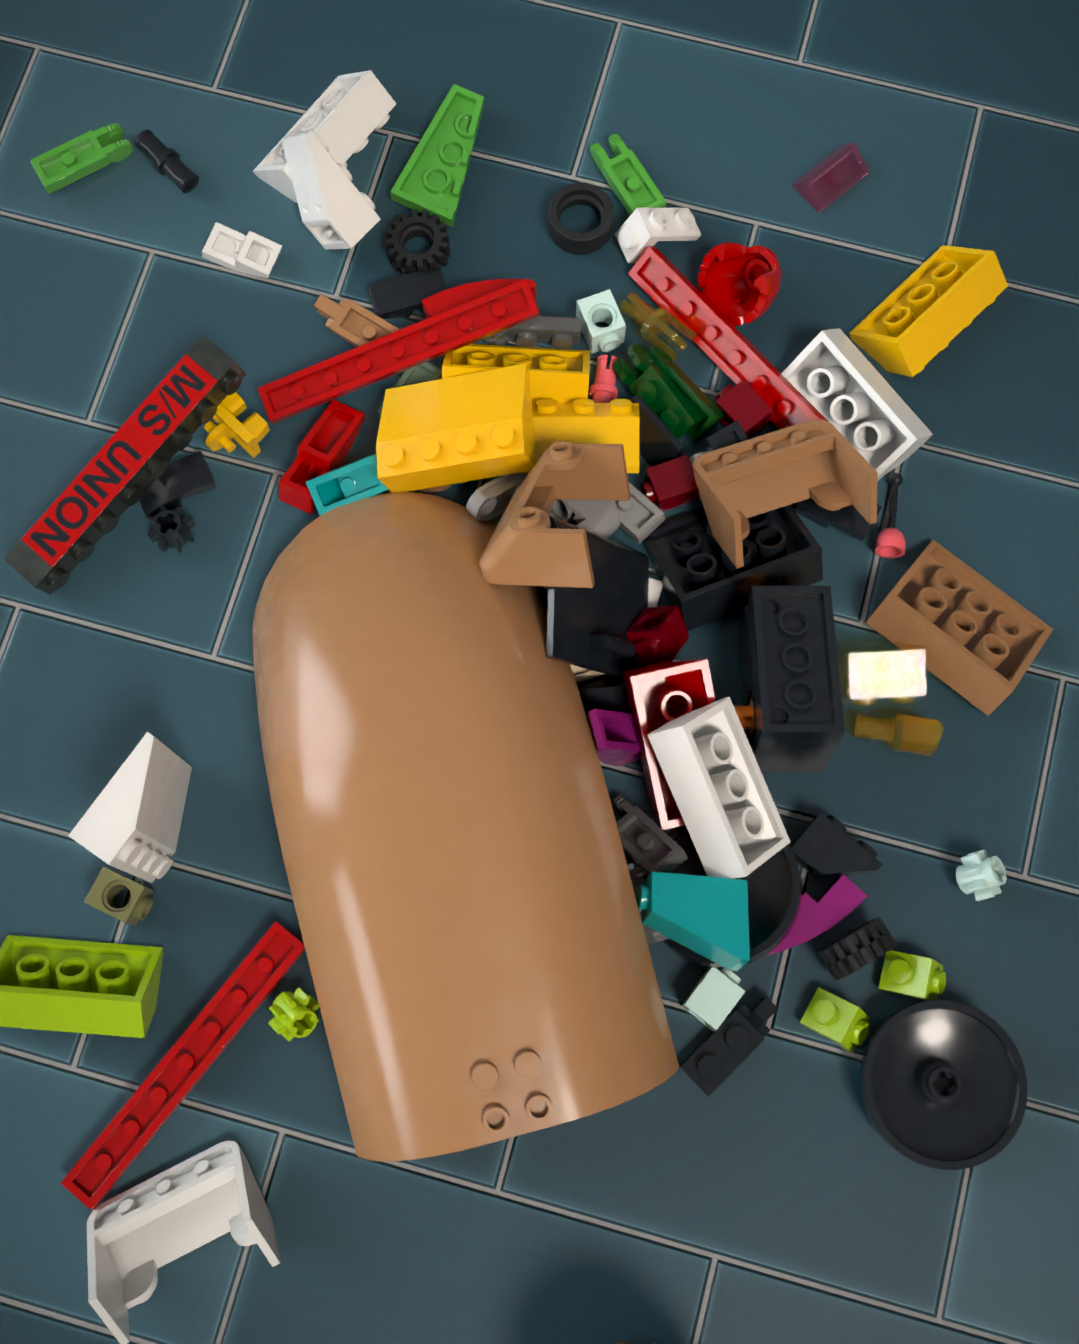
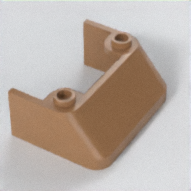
[693,420,878,568]
[479,441,631,588]

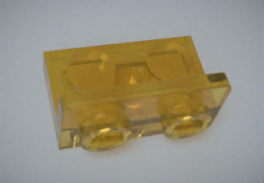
[842,648,926,705]

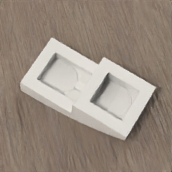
[202,222,282,278]

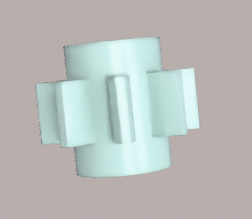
[956,849,1007,901]

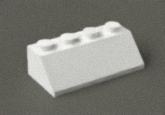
[253,70,396,203]
[781,328,933,480]
[647,697,790,879]

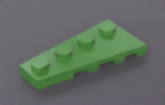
[390,84,485,227]

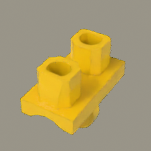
[204,392,270,458]

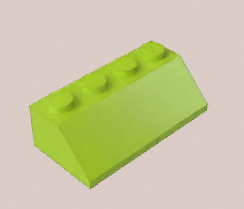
[0,935,164,1038]

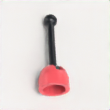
[875,473,906,558]

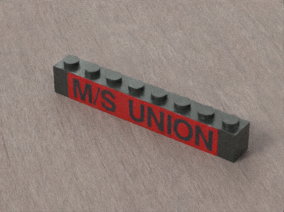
[4,335,246,595]

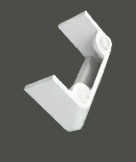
[87,1141,280,1344]

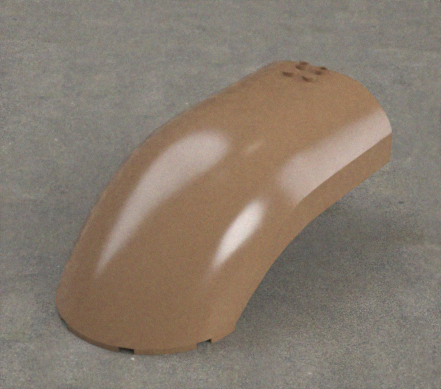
[252,492,679,1162]

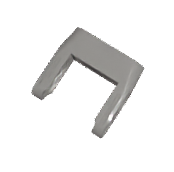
[466,473,620,539]

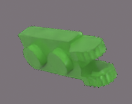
[30,123,134,194]
[590,133,667,216]

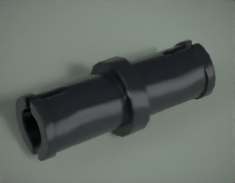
[135,130,199,193]

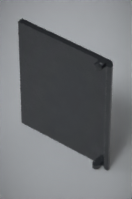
[546,516,649,679]

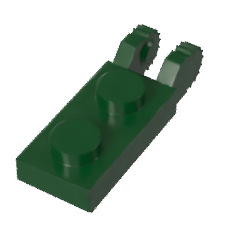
[612,343,701,440]
[635,346,724,443]

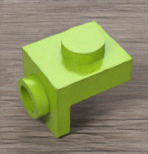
[879,950,946,1001]
[800,987,870,1053]

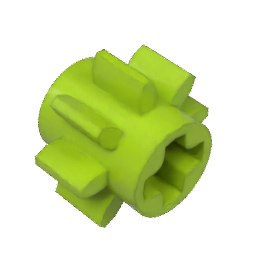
[268,987,319,1042]

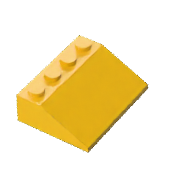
[376,363,536,492]

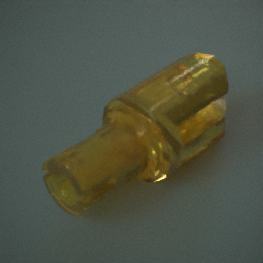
[620,292,696,362]
[853,713,943,756]

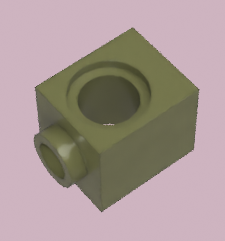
[84,866,154,926]

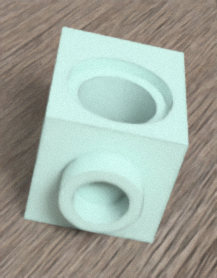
[576,289,626,354]
[681,967,745,1031]

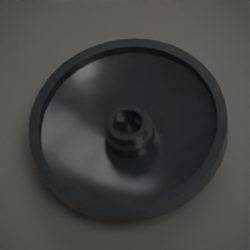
[642,825,802,968]
[860,1000,1028,1170]

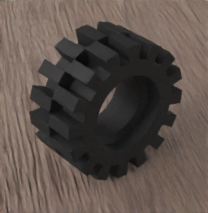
[385,209,450,275]
[818,916,897,981]

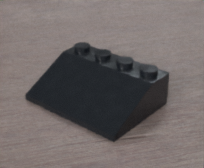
[642,505,823,632]

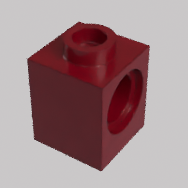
[715,380,773,440]
[641,454,699,512]
[626,605,689,664]

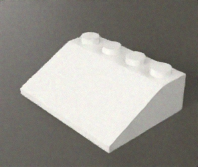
[68,732,192,883]

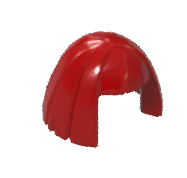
[698,242,782,326]

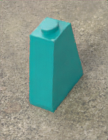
[636,871,750,971]

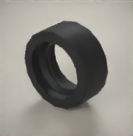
[548,183,614,255]

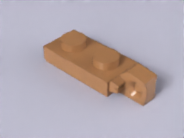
[313,294,400,347]

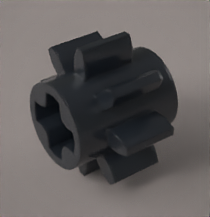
[147,506,195,553]

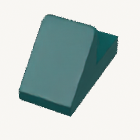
[306,454,389,516]

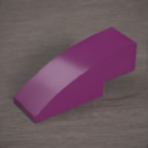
[587,709,642,767]
[765,874,867,956]

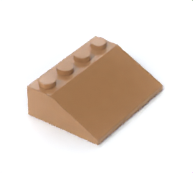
[866,540,1054,716]

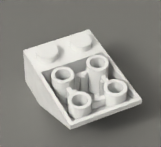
[282,130,381,250]

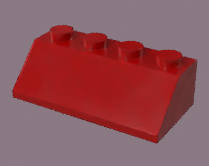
[623,658,716,830]

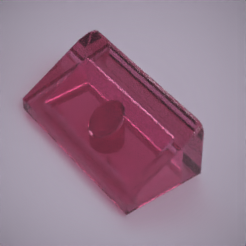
[792,142,870,212]

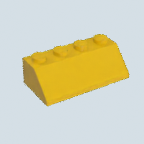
[849,245,1008,377]
[442,344,590,403]
[520,399,640,473]

